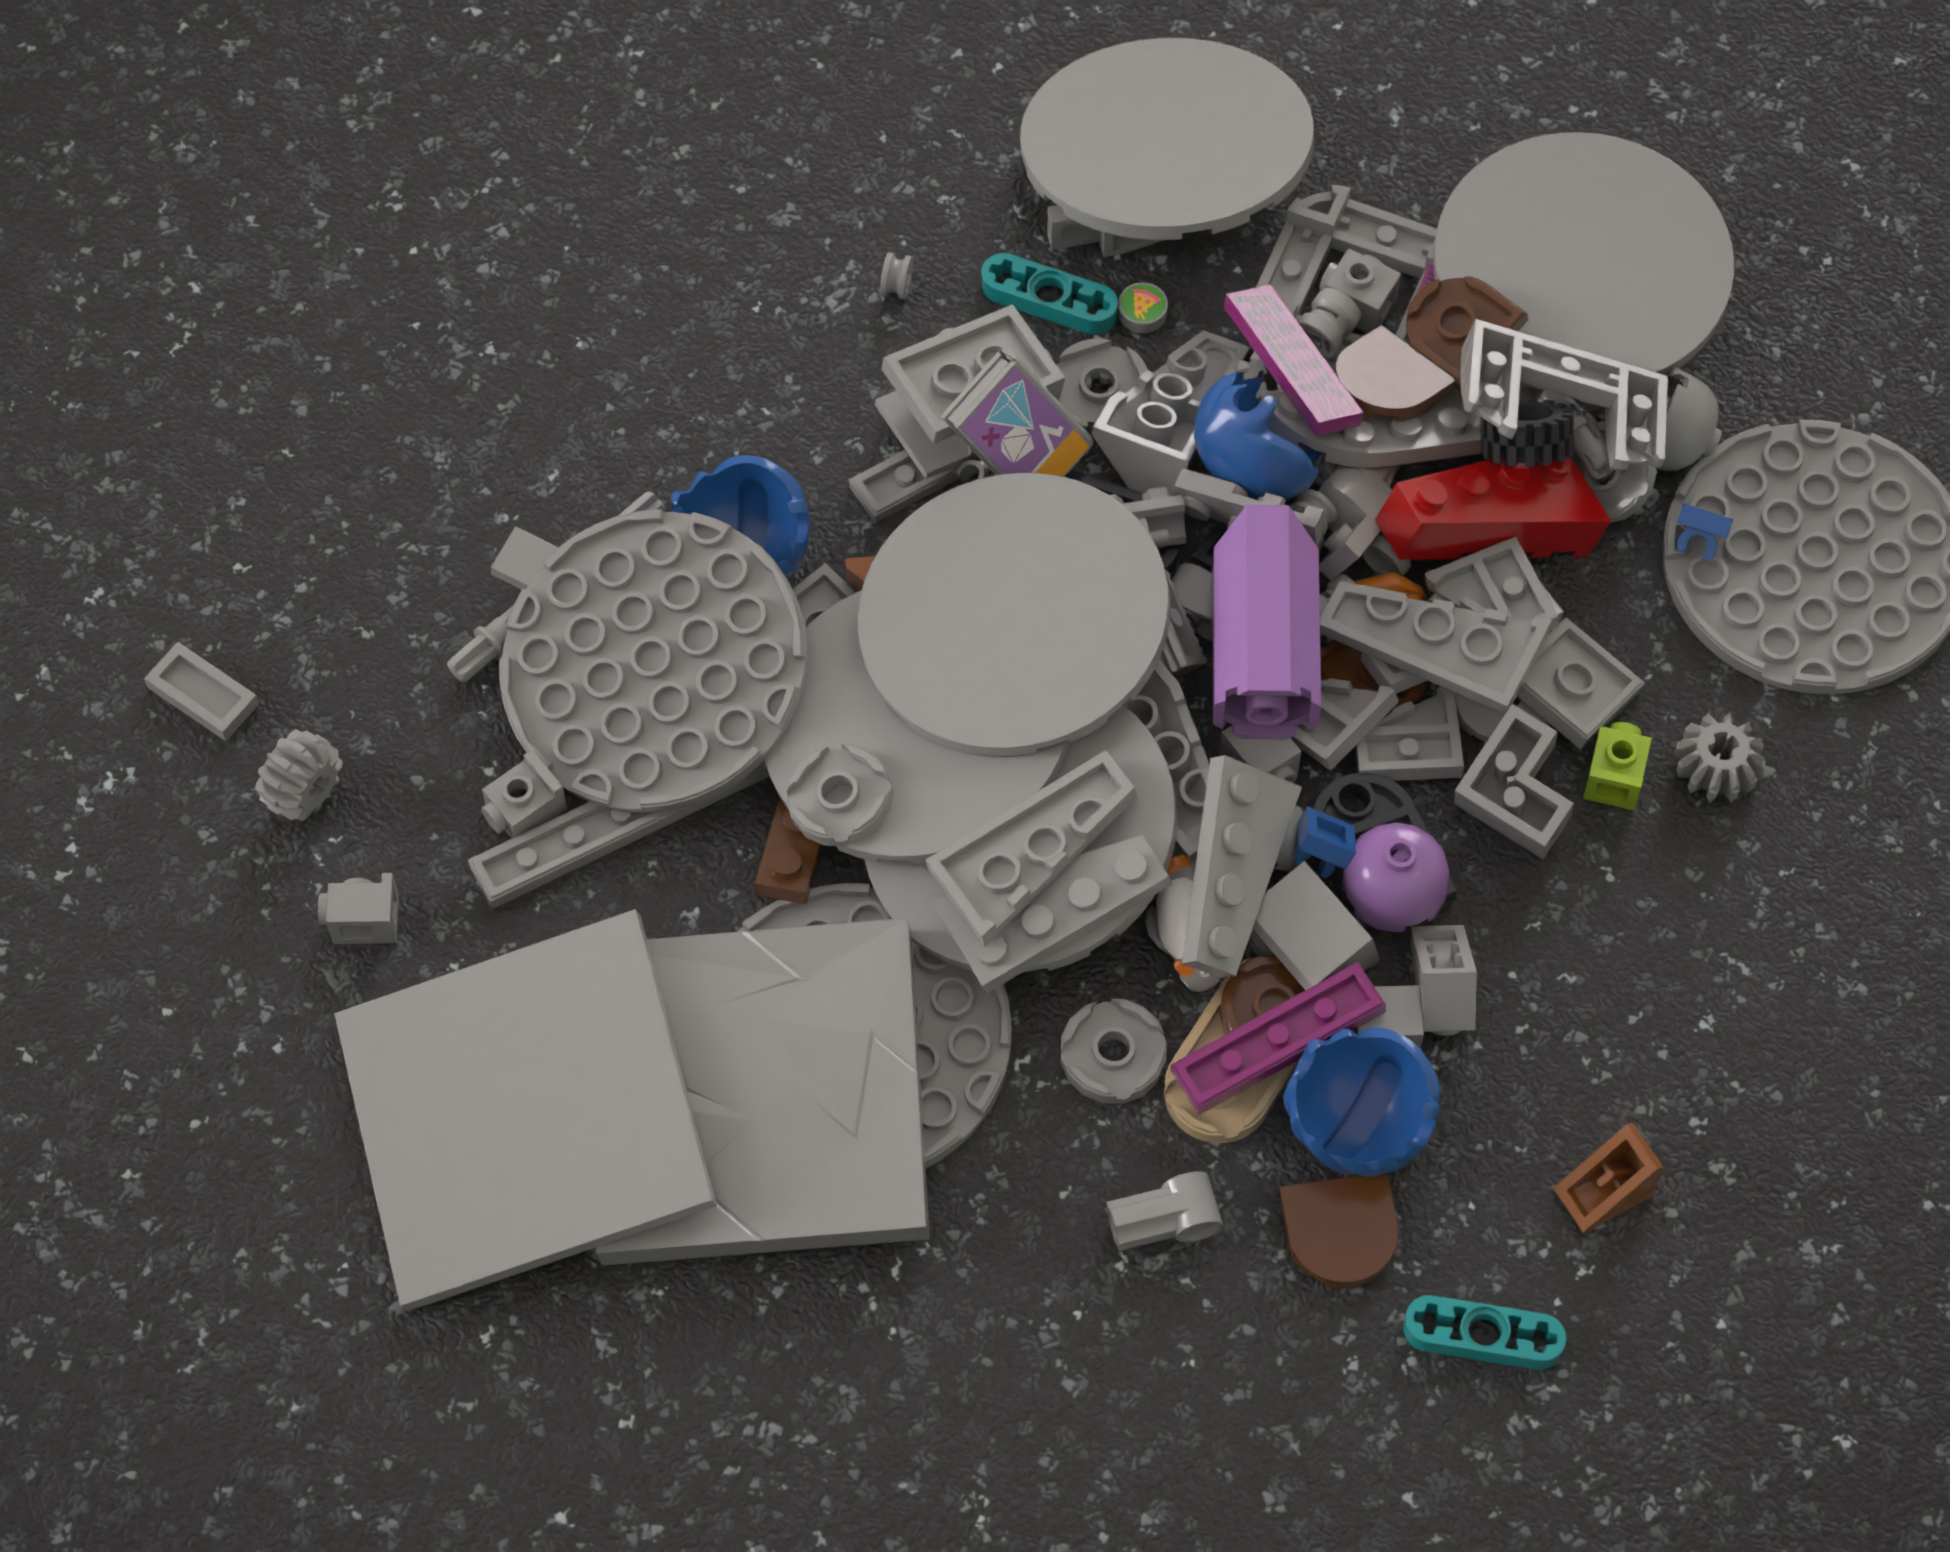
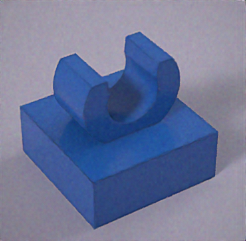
[1677,503,1734,560]
[1295,806,1356,878]

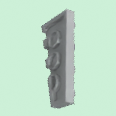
[1320,581,1552,714]
[926,750,1137,947]
[1182,755,1302,978]
[932,834,1172,994]

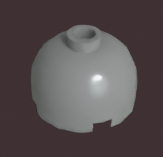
[1656,367,1722,471]

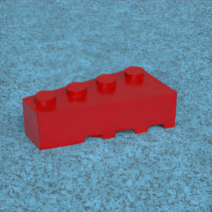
[1375,456,1611,560]

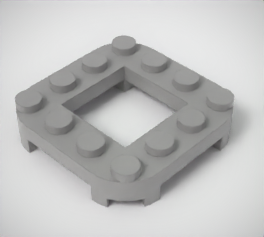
[1249,185,1437,371]

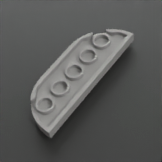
[1258,382,1544,468]

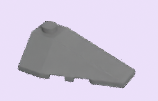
[1092,330,1249,496]
[1123,660,1209,860]

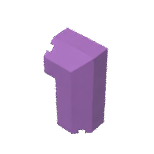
[1211,505,1321,740]

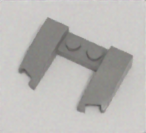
[1460,319,1668,470]

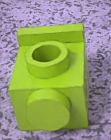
[1583,722,1652,811]

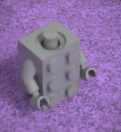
[875,304,1065,482]

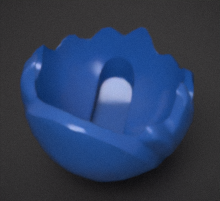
[1194,372,1322,501]
[670,455,810,579]
[1283,1028,1441,1177]

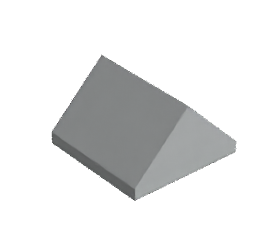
[1252,861,1380,990]

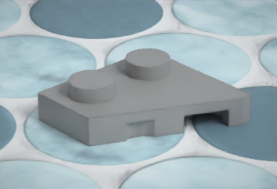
[1425,536,1559,630]
[1291,678,1399,771]
[1354,686,1464,781]

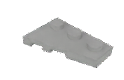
[1174,468,1324,553]

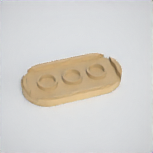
[1164,953,1299,1143]

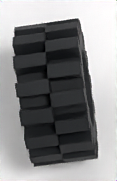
[1481,398,1574,467]

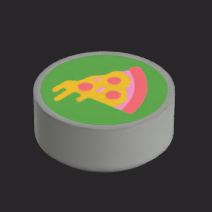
[1118,282,1168,333]

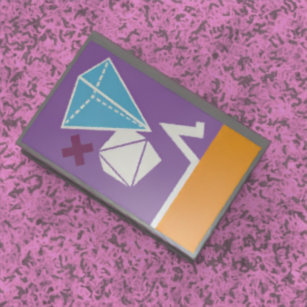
[940,349,1094,477]

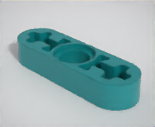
[982,253,1118,335]
[1403,1295,1566,1370]

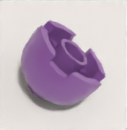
[1342,822,1450,933]

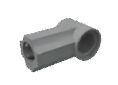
[1107,1172,1223,1251]

